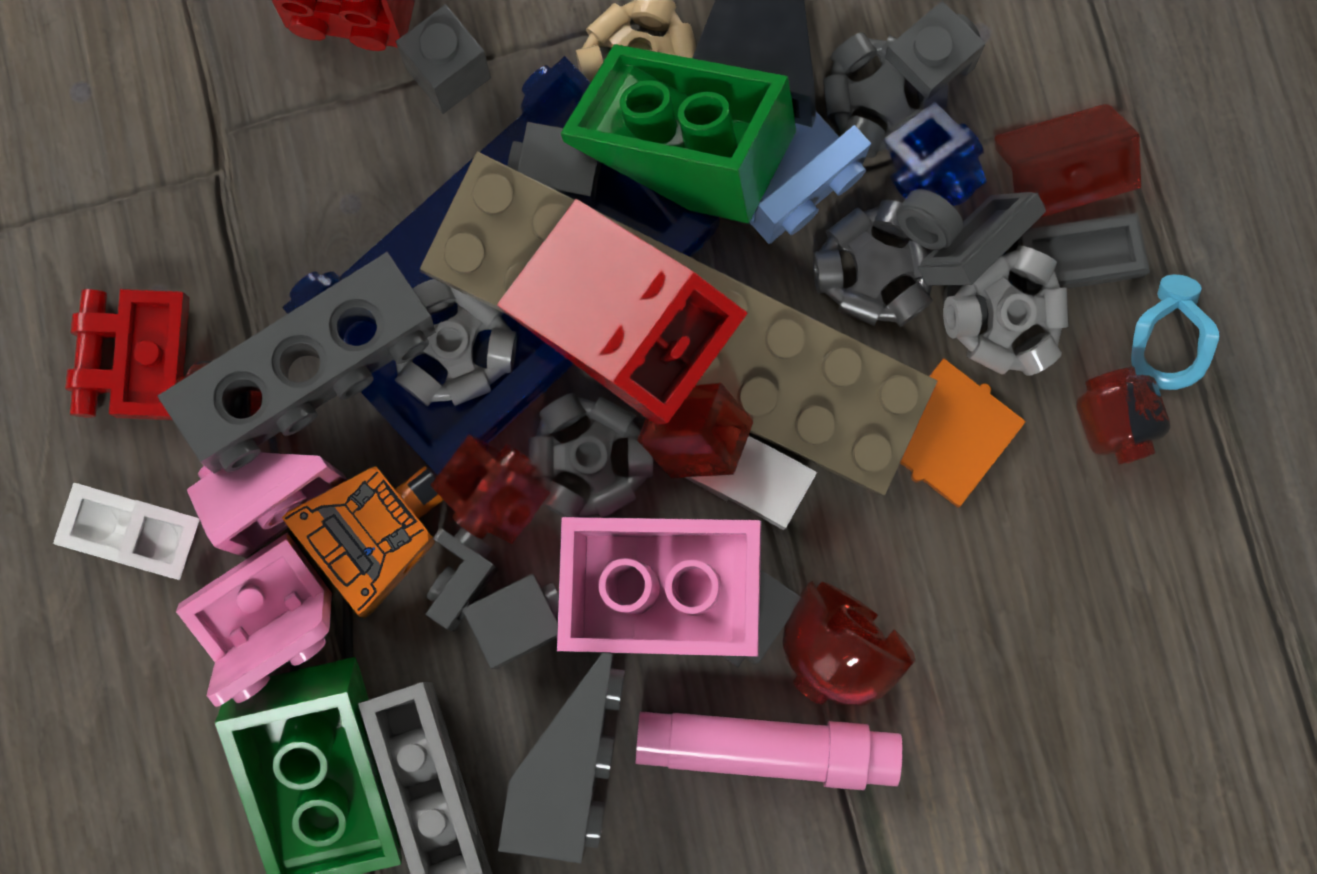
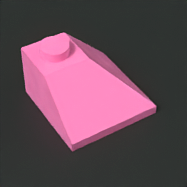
[187,452,347,558]

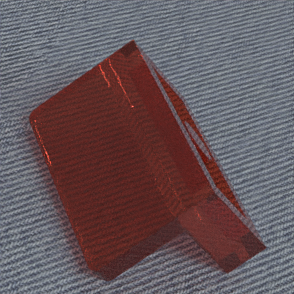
[994,104,1141,218]

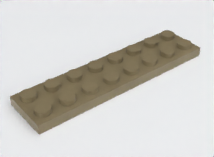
[420,151,937,496]

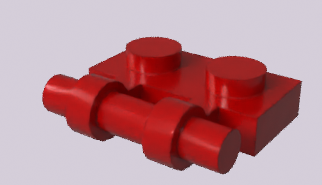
[65,289,190,420]

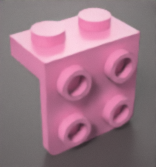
[176,533,332,707]

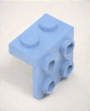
[750,112,871,244]

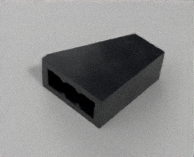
[692,0,816,127]

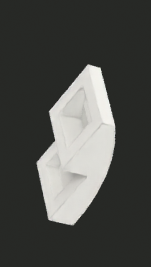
[672,415,817,530]
[53,483,200,580]

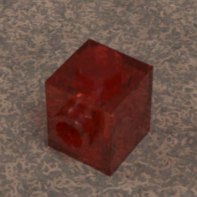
[637,382,753,478]

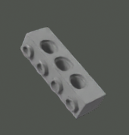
[358,682,493,874]

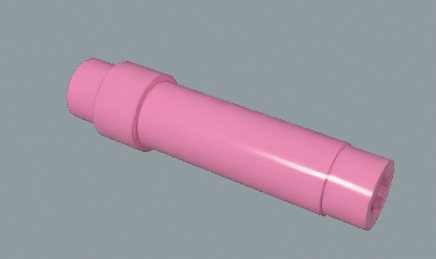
[635,711,902,790]

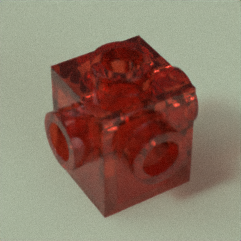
[430,434,551,544]

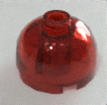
[782,581,916,706]

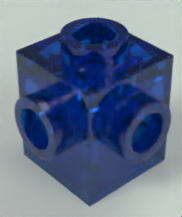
[884,102,987,206]

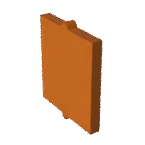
[900,358,1026,508]

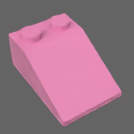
[557,517,761,657]

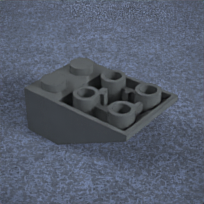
[498,652,625,864]

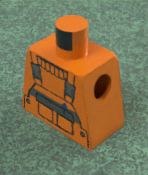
[281,466,448,619]

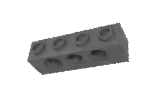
[158,252,436,474]

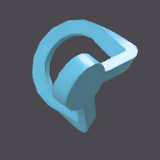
[1131,274,1219,390]

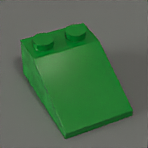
[561,44,796,224]
[215,657,402,874]

